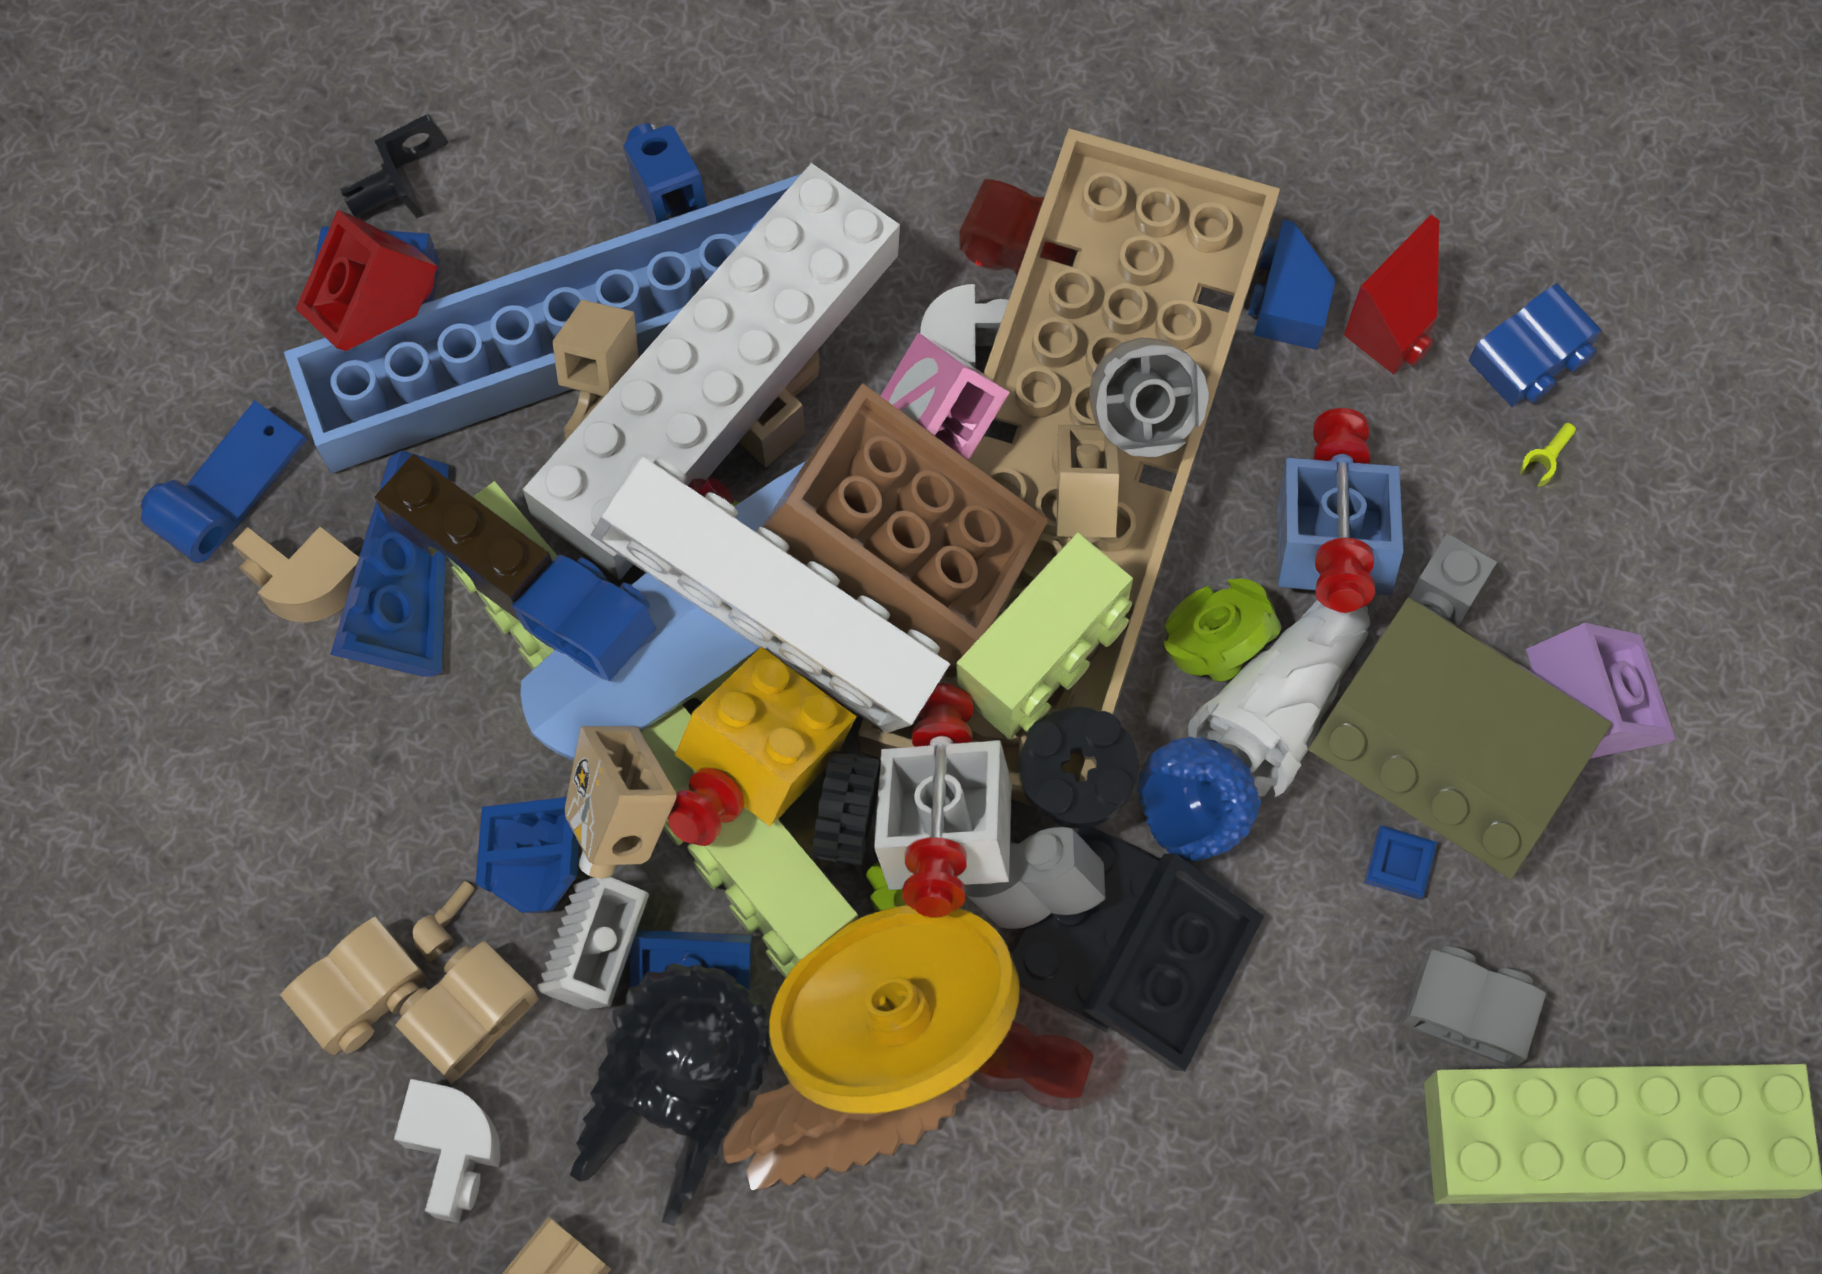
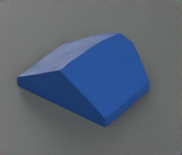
[476,797,579,913]

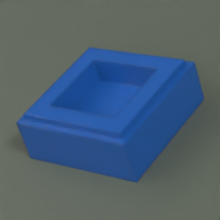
[1364,825,1437,900]

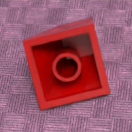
[295,210,438,351]
[1344,214,1440,375]

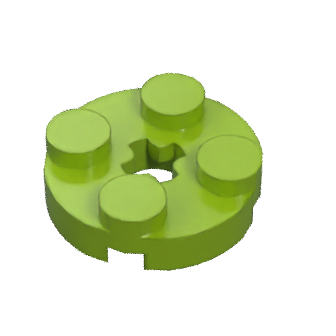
[1163,578,1281,682]

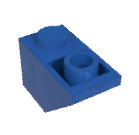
[1248,219,1336,350]

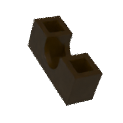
[374,454,552,621]

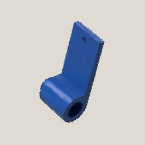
[141,400,307,563]

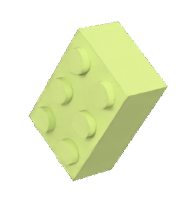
[957,532,1133,740]

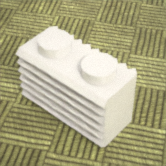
[537,877,649,1011]

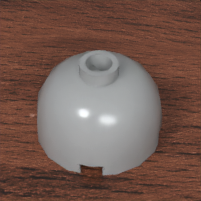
[1088,337,1209,457]

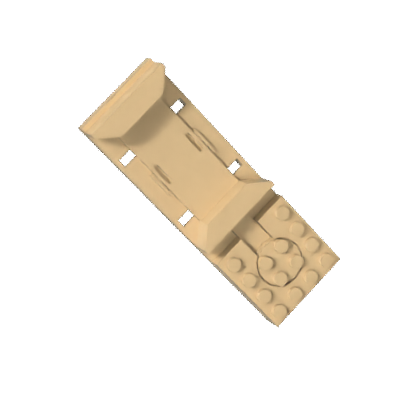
[858,128,1280,806]

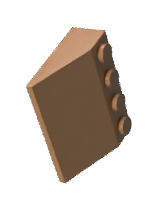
[762,383,1049,672]

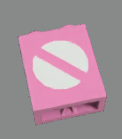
[881,333,1010,461]

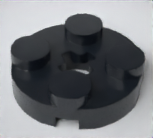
[1019,707,1139,828]

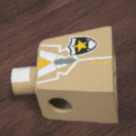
[565,726,677,878]

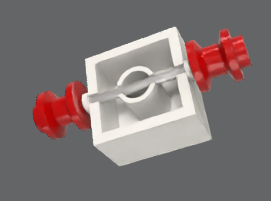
[874,683,1012,918]

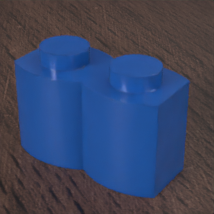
[1468,283,1602,407]
[512,555,656,681]

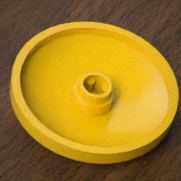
[769,905,1020,1114]

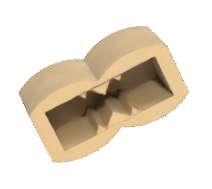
[280,916,427,1056]
[395,941,539,1084]

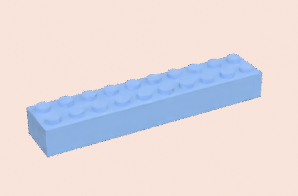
[284,174,801,473]

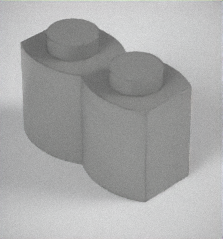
[966,827,1105,929]
[1401,946,1546,1068]

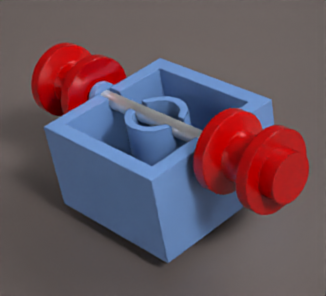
[1277,408,1403,613]

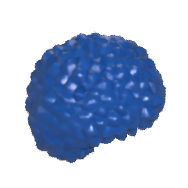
[1137,736,1261,861]

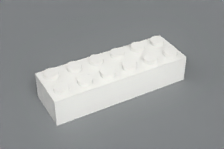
[591,456,950,733]

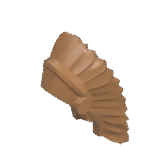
[723,1075,971,1190]

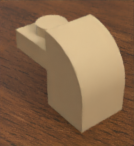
[232,527,359,622]

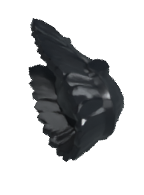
[570,963,771,1226]

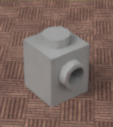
[1410,533,1497,626]

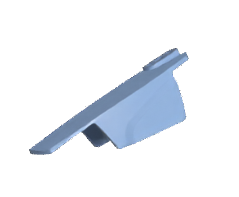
[521,461,806,761]

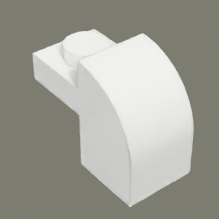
[920,284,1009,367]
[394,1079,501,1223]

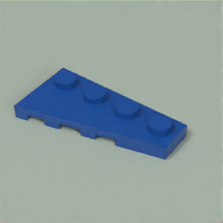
[330,450,449,677]

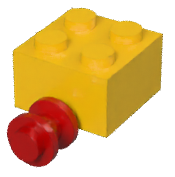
[668,646,857,846]

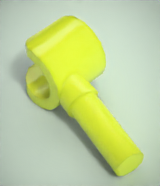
[1520,423,1576,487]

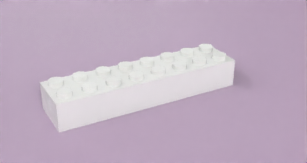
[523,163,900,581]

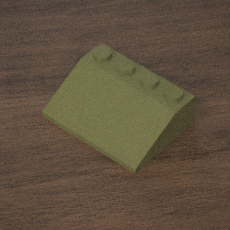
[1308,596,1612,879]

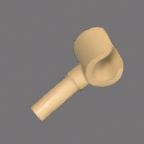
[413,881,475,962]

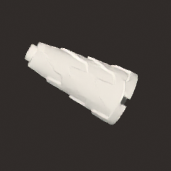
[1188,600,1370,797]

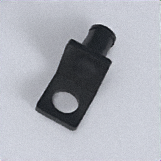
[341,114,448,219]

